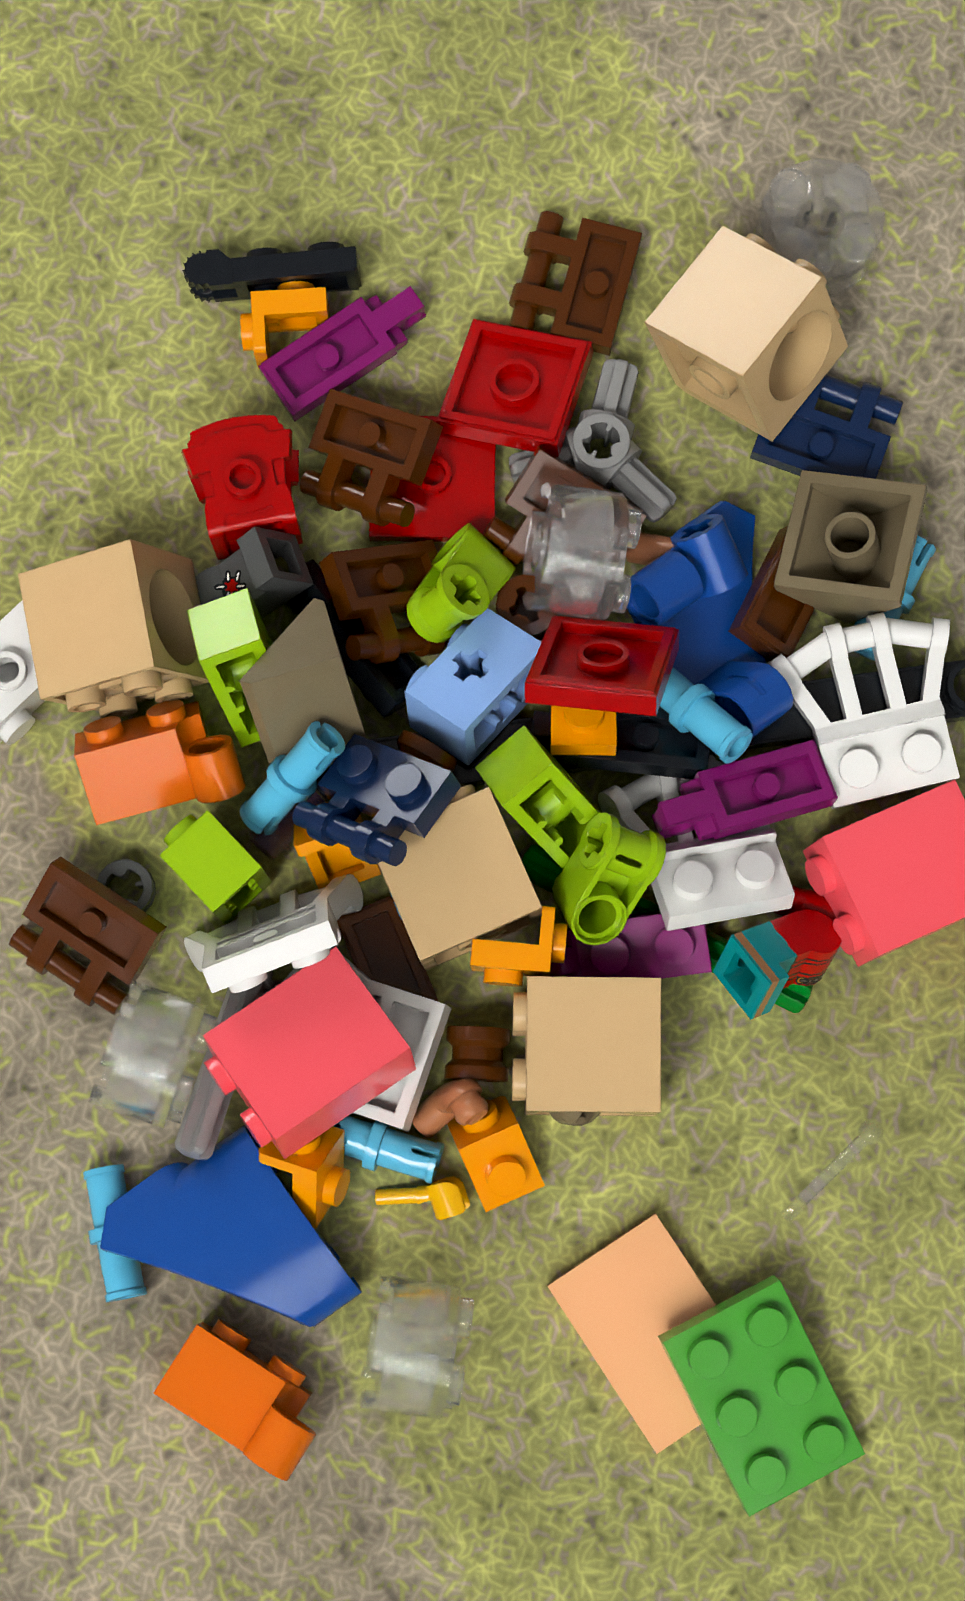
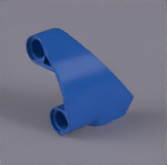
[621,501,793,738]
[100,1125,362,1327]

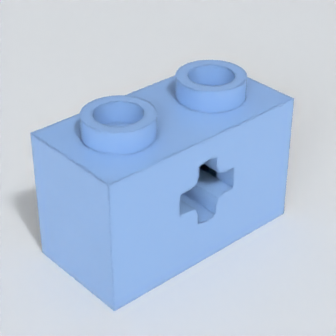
[405,608,541,766]

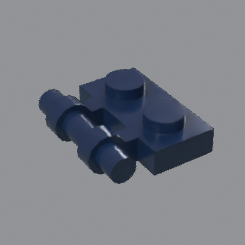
[750,374,903,479]
[292,734,461,866]

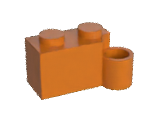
[74,700,246,825]
[153,1319,316,1481]

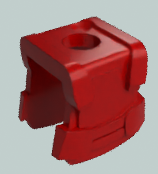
[181,415,303,560]

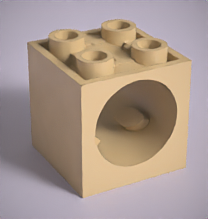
[645,226,848,442]
[18,539,209,718]
[378,784,542,971]
[512,976,661,1116]

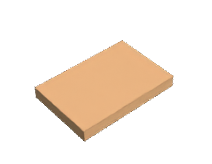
[547,1213,716,1454]

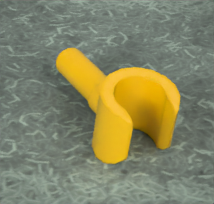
[375,1176,470,1220]

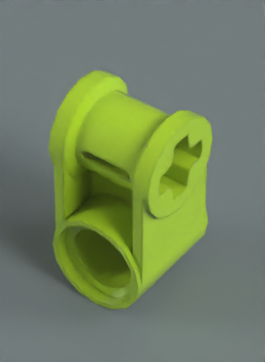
[407,523,516,643]
[552,812,666,945]

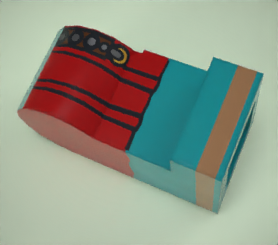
[713,909,842,1020]

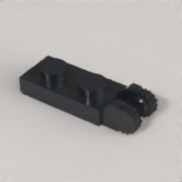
[182,242,362,303]

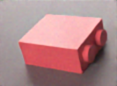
[803,779,965,967]
[203,946,416,1159]

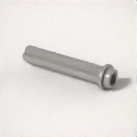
[175,970,276,1160]

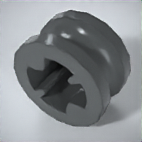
[97,859,156,912]

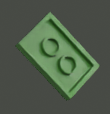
[658,1275,865,1517]

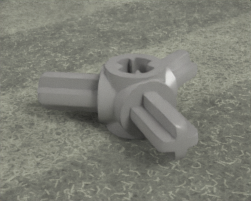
[509,359,677,523]

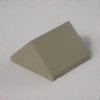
[774,470,928,623]
[240,598,366,765]

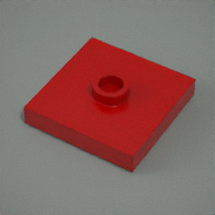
[437,319,593,457]
[369,416,496,542]
[525,616,679,716]

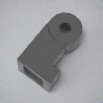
[195,527,313,619]

